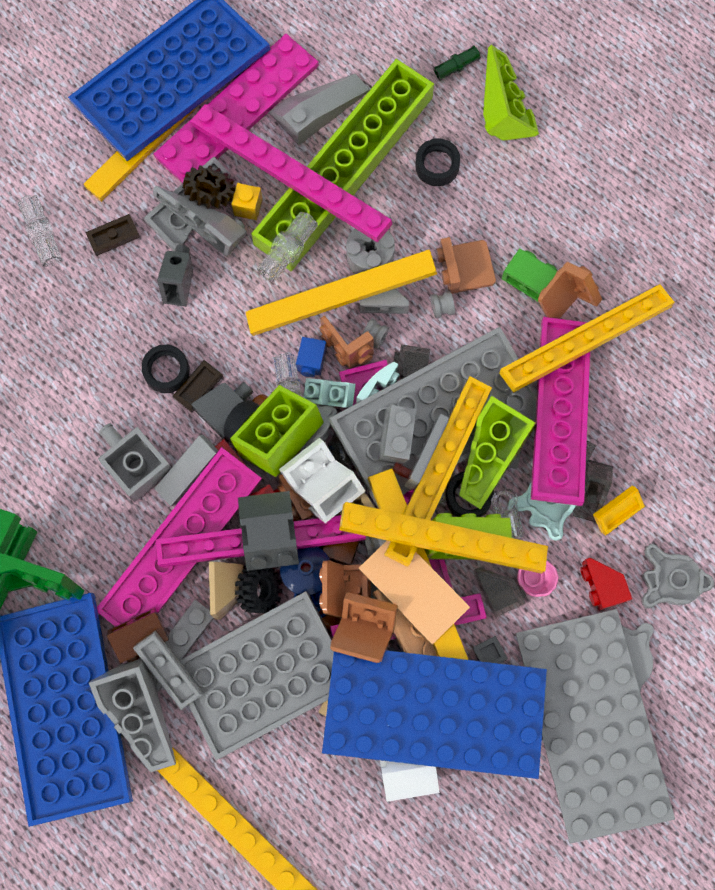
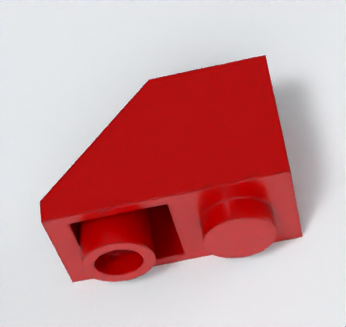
[580,558,632,611]

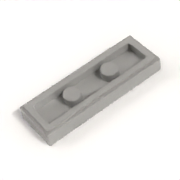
[405,414,449,490]
[154,435,218,506]
[133,630,203,710]

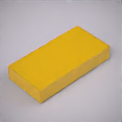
[593,485,645,536]

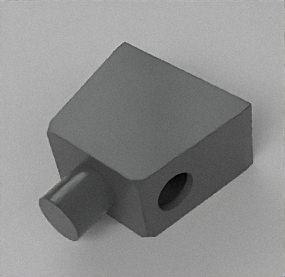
[157,245,193,307]
[191,382,253,442]

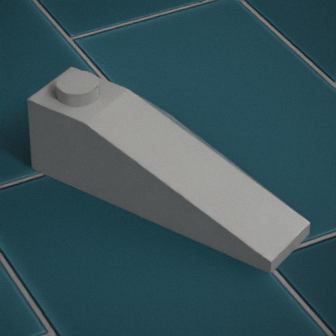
[269,74,370,145]
[153,186,247,257]
[89,658,176,772]

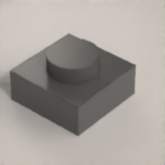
[472,636,508,664]

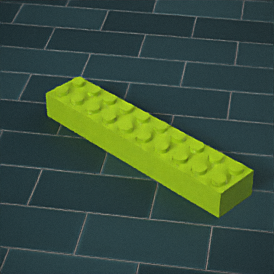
[251,59,434,272]

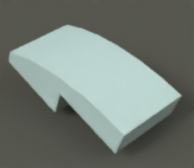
[357,362,400,403]
[303,378,356,408]

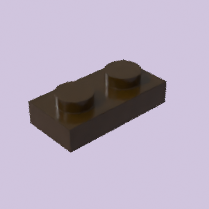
[85,214,140,256]

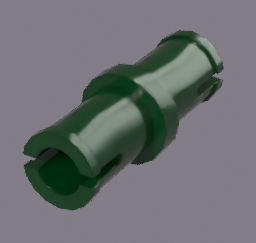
[433,45,481,81]

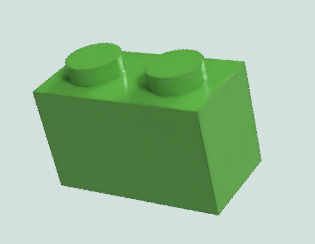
[502,248,557,301]

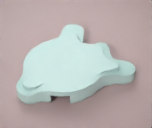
[508,482,576,541]

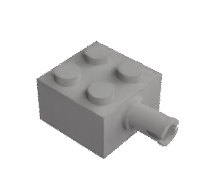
[98,423,171,502]

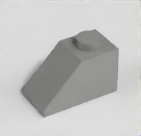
[360,288,409,314]

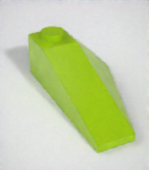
[483,45,539,141]
[459,396,537,509]

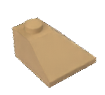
[209,562,245,620]

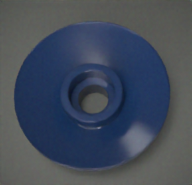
[280,547,330,595]

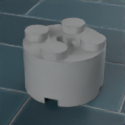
[346,229,395,274]

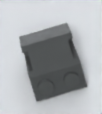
[238,491,299,571]

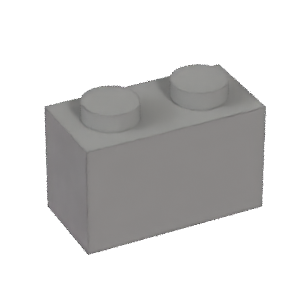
[378,405,417,464]

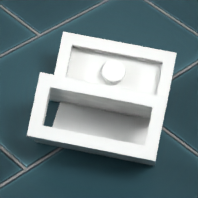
[279,438,365,523]
[380,761,440,802]

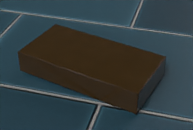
[172,360,223,413]

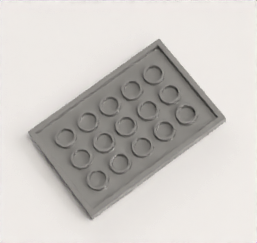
[179,591,334,760]

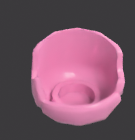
[516,561,559,597]

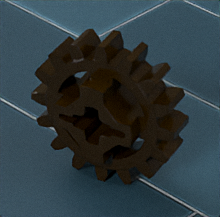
[182,165,236,209]

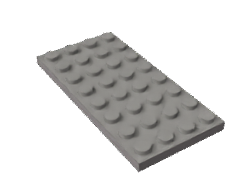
[328,327,537,508]
[516,609,675,844]

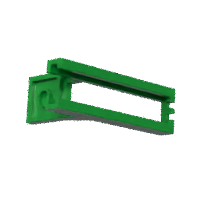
[0,509,85,609]

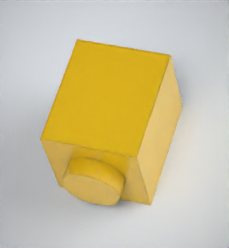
[231,183,263,221]

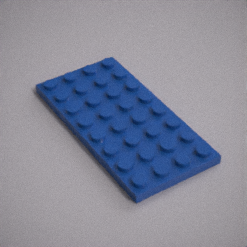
[68,0,271,161]
[0,593,133,827]
[322,650,547,779]

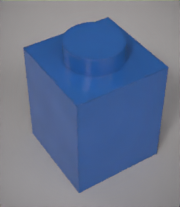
[296,337,327,377]

